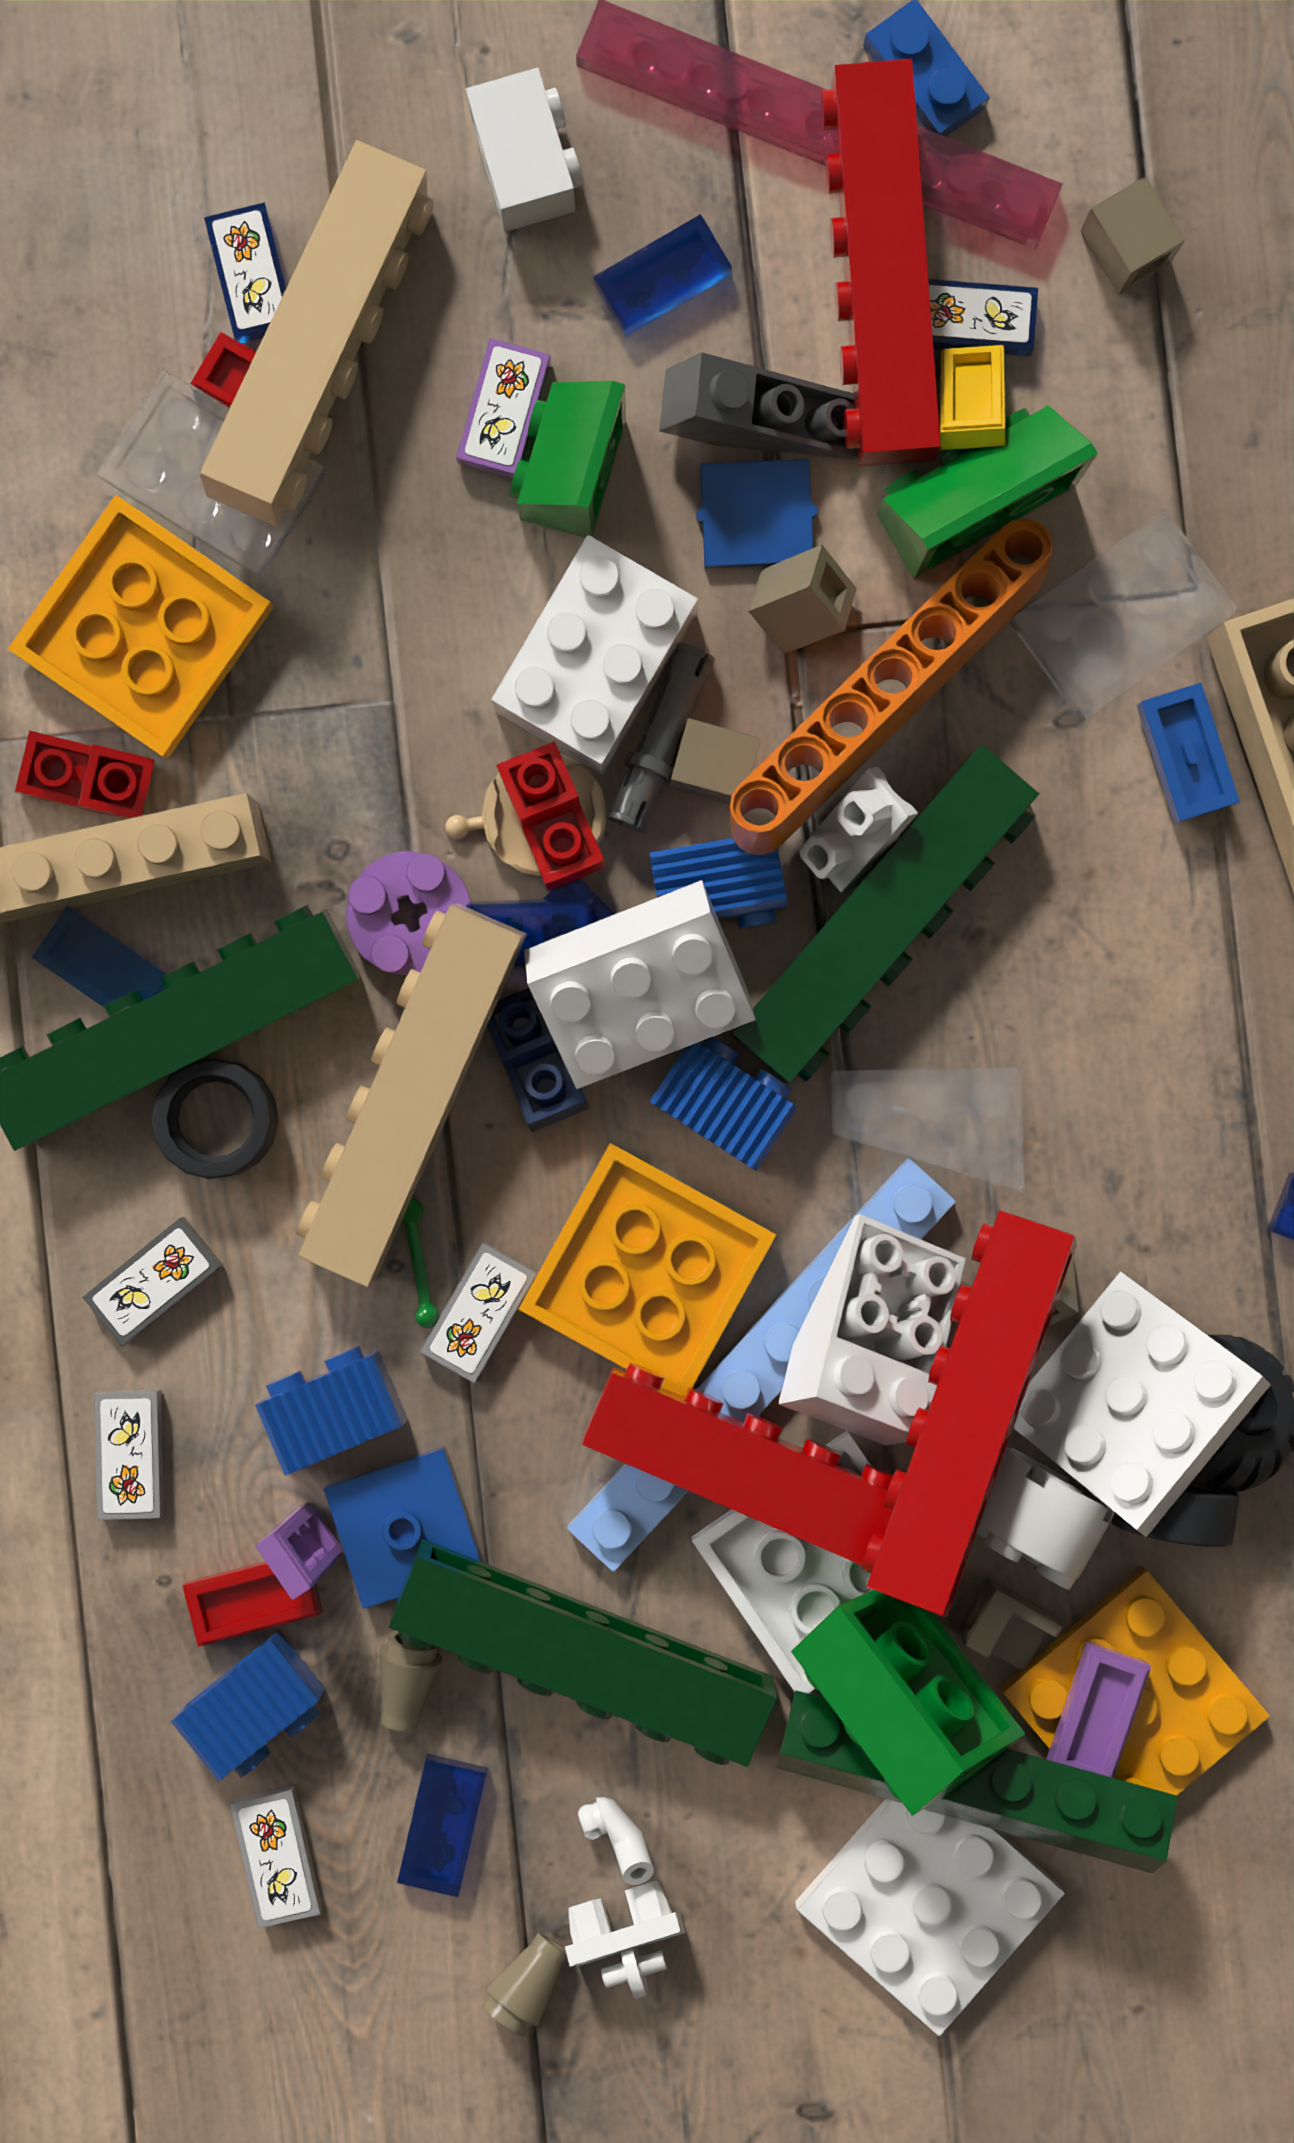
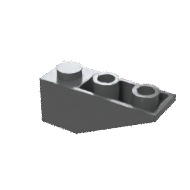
[659,352,858,460]

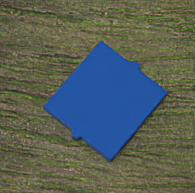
[696,459,818,569]

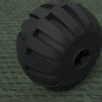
[1189,1334,1294,1492]

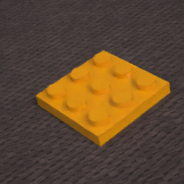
[8,495,274,760]
[518,1143,776,1397]
[999,1566,1270,1795]

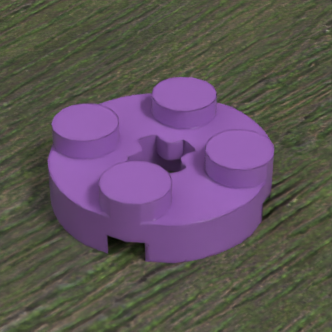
[346,851,473,977]

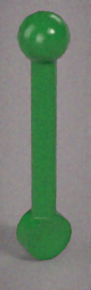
[401,1198,439,1328]

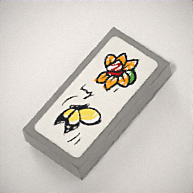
[420,1242,538,1383]
[94,1389,165,1520]
[230,1784,323,1929]

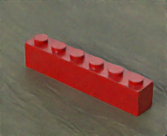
[821,58,941,467]
[862,1210,1077,1617]
[581,1362,893,1565]

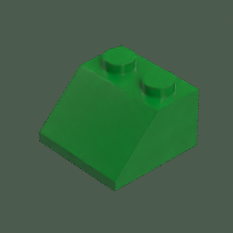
[510,381,626,538]

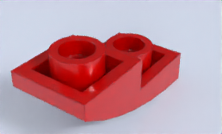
[15,730,155,819]
[496,741,606,892]

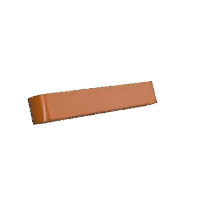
[730,518,1053,855]

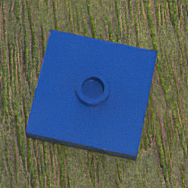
[324,1446,483,1609]

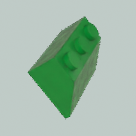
[877,405,1098,579]
[791,1590,1025,1816]

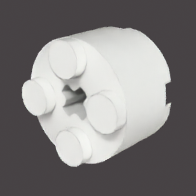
[977,1447,1116,1590]

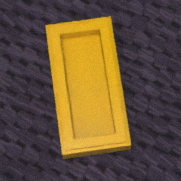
[940,345,1006,450]

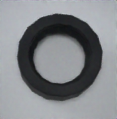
[151,1059,279,1179]
[1111,1485,1239,1547]

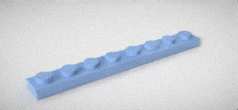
[567,1158,956,1572]

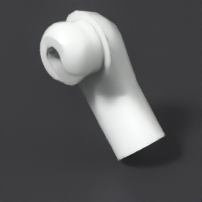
[578,1797,654,1885]

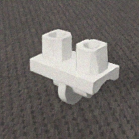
[799,767,918,893]
[565,1881,686,1999]

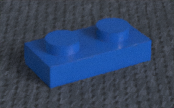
[863,0,990,144]
[1136,682,1240,824]

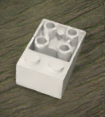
[778,1214,966,1445]

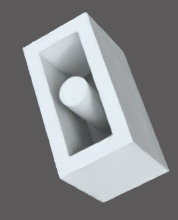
[465,67,583,232]

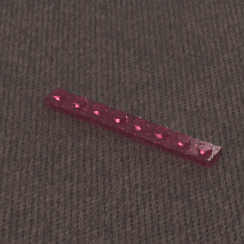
[576,0,1063,250]

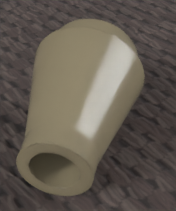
[380,1631,442,1732]
[482,1932,567,2037]

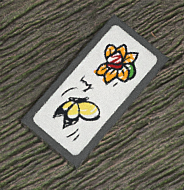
[82,1217,223,1346]

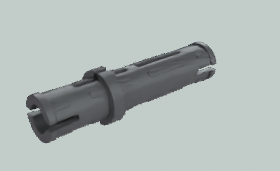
[607,643,715,833]

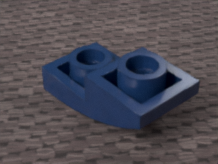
[487,988,590,1132]

